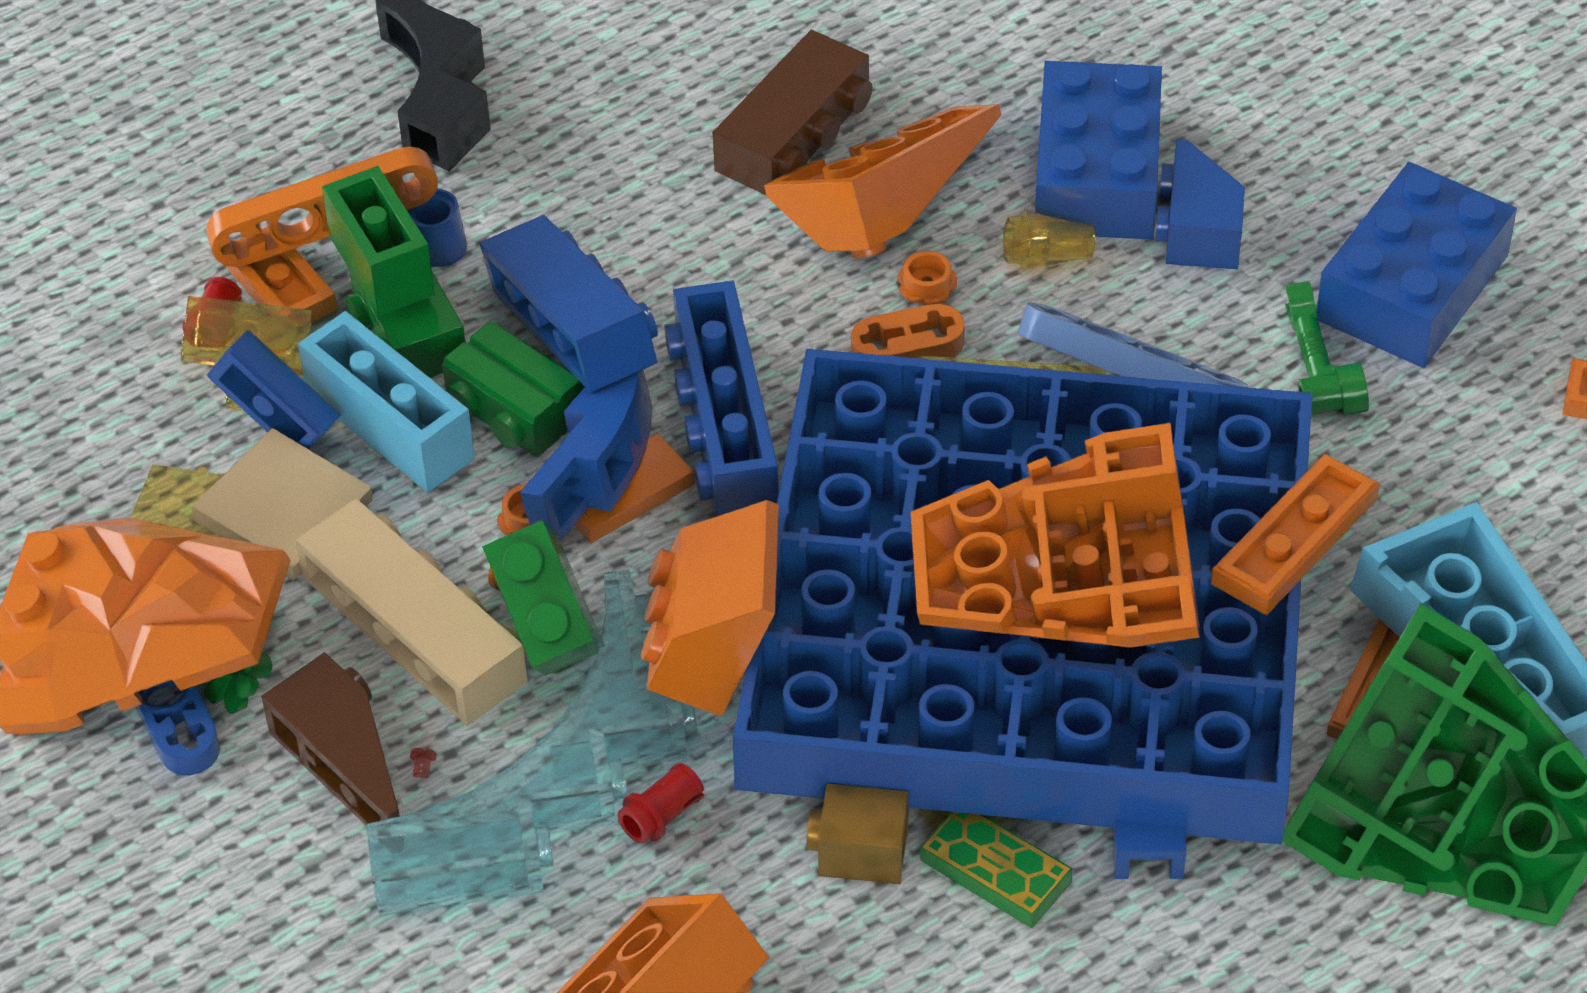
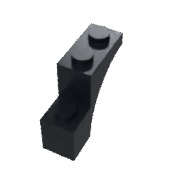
[375,0,491,172]

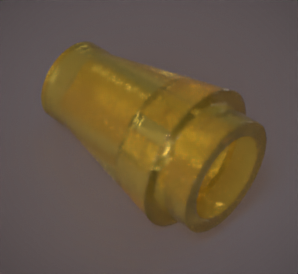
[1003,210,1095,270]

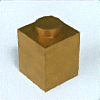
[806,783,909,884]

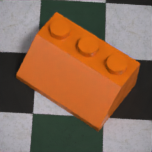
[641,500,779,717]
[557,893,770,993]

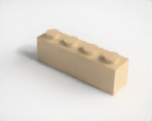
[295,498,528,726]

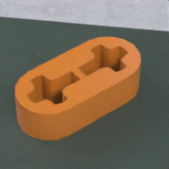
[851,304,965,361]

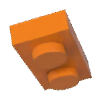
[225,226,338,337]

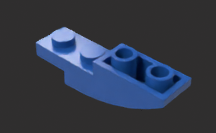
[521,369,652,542]

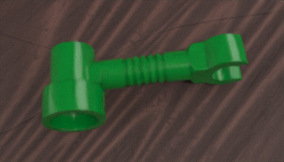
[1284,281,1369,416]

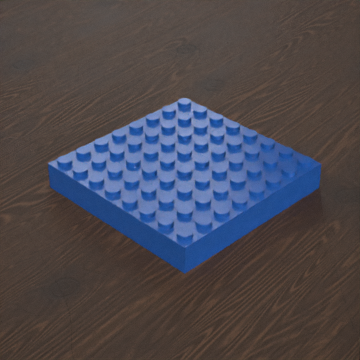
[733,348,1312,845]

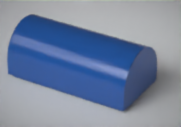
[207,329,341,449]

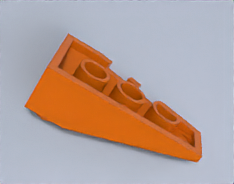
[764,104,1002,258]

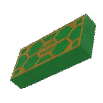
[920,812,1072,928]

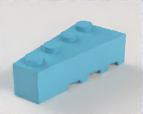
[1350,502,1587,758]

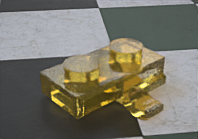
[181,296,312,410]

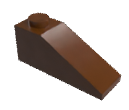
[261,652,405,853]

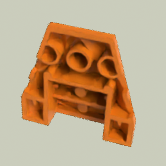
[911,423,1199,647]
[0,517,291,735]

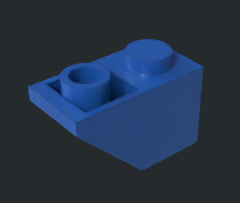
[1156,140,1245,270]

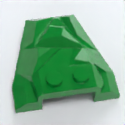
[1282,603,1587,927]

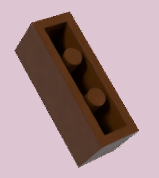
[712,29,873,195]

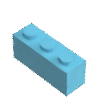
[298,311,475,493]

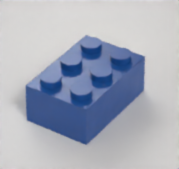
[1034,61,1162,240]
[1317,161,1517,368]

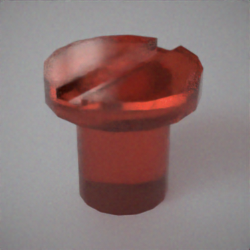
[410,748,437,778]

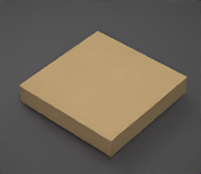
[192,428,372,581]

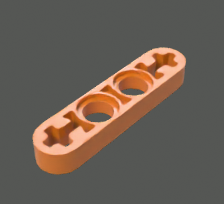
[206,147,438,267]

